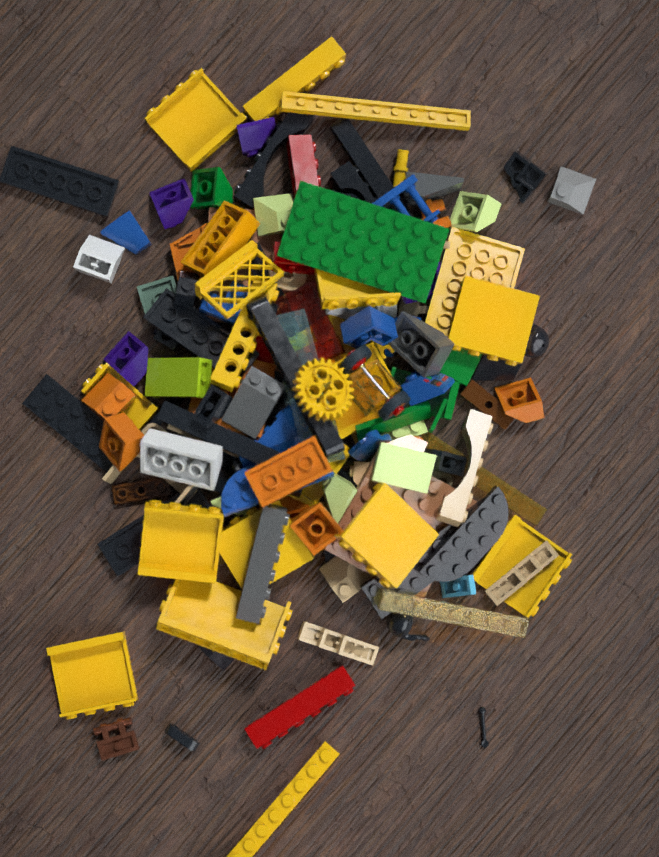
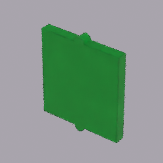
[428,398,448,433]

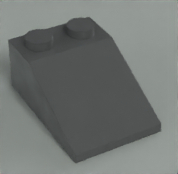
[403,172,464,206]
[388,311,455,378]
[221,366,286,440]

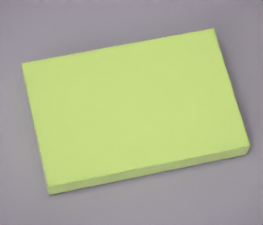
[371,442,437,493]

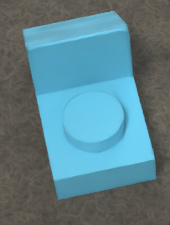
[440,575,476,598]

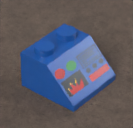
[401,370,455,406]

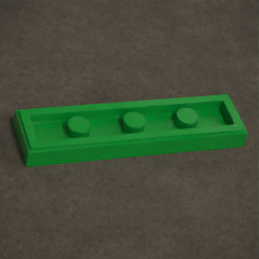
[355,401,431,441]

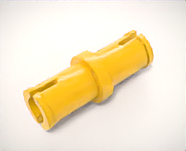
[393,149,409,188]

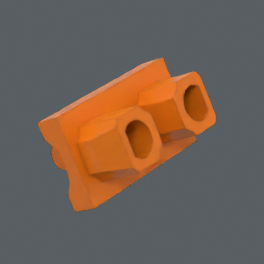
[421,199,452,228]

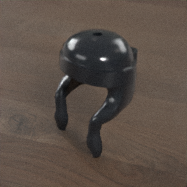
[524,323,549,358]
[386,604,436,641]

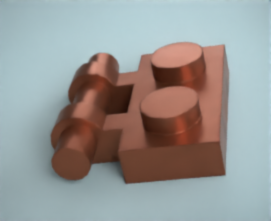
[93,717,140,761]

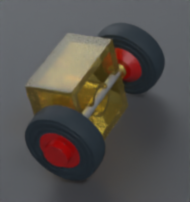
[340,345,411,421]

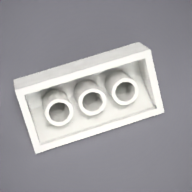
[140,428,223,491]

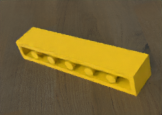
[243,36,346,122]

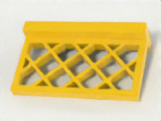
[195,240,284,319]

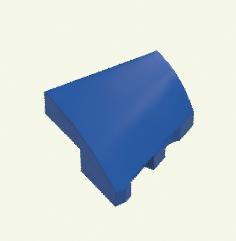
[101,210,152,255]
[348,430,392,462]

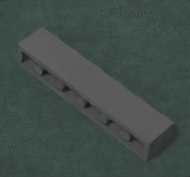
[236,504,290,624]

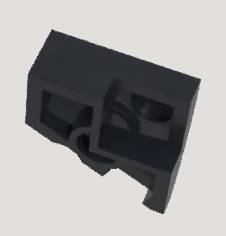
[504,151,547,204]
[472,355,522,382]

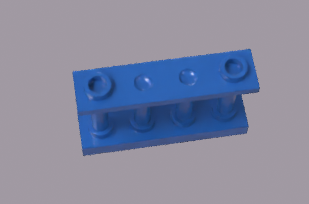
[372,174,440,223]

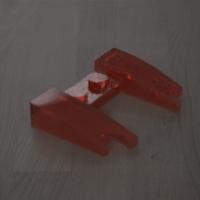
[271,281,345,365]

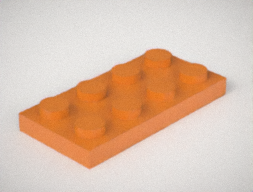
[244,436,333,508]

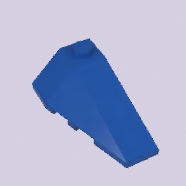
[239,401,313,468]

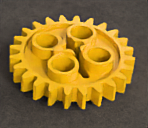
[292,358,354,422]

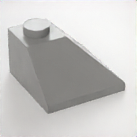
[547,166,596,215]

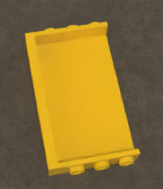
[156,579,293,670]

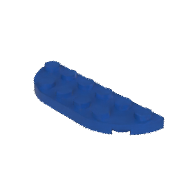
[221,463,334,517]

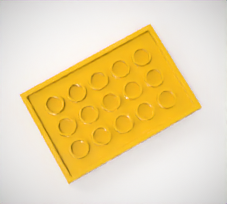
[425,227,525,337]

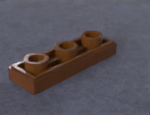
[460,380,515,430]
[112,477,172,505]

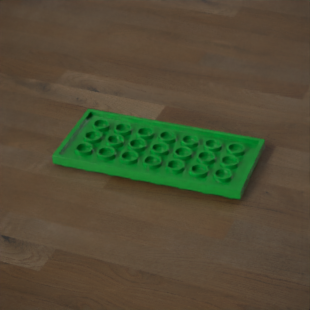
[277,180,449,304]

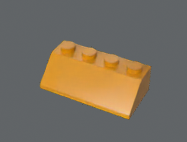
[181,200,261,278]

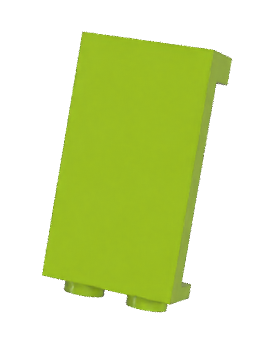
[145,357,212,399]

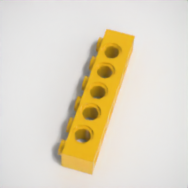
[210,275,280,392]

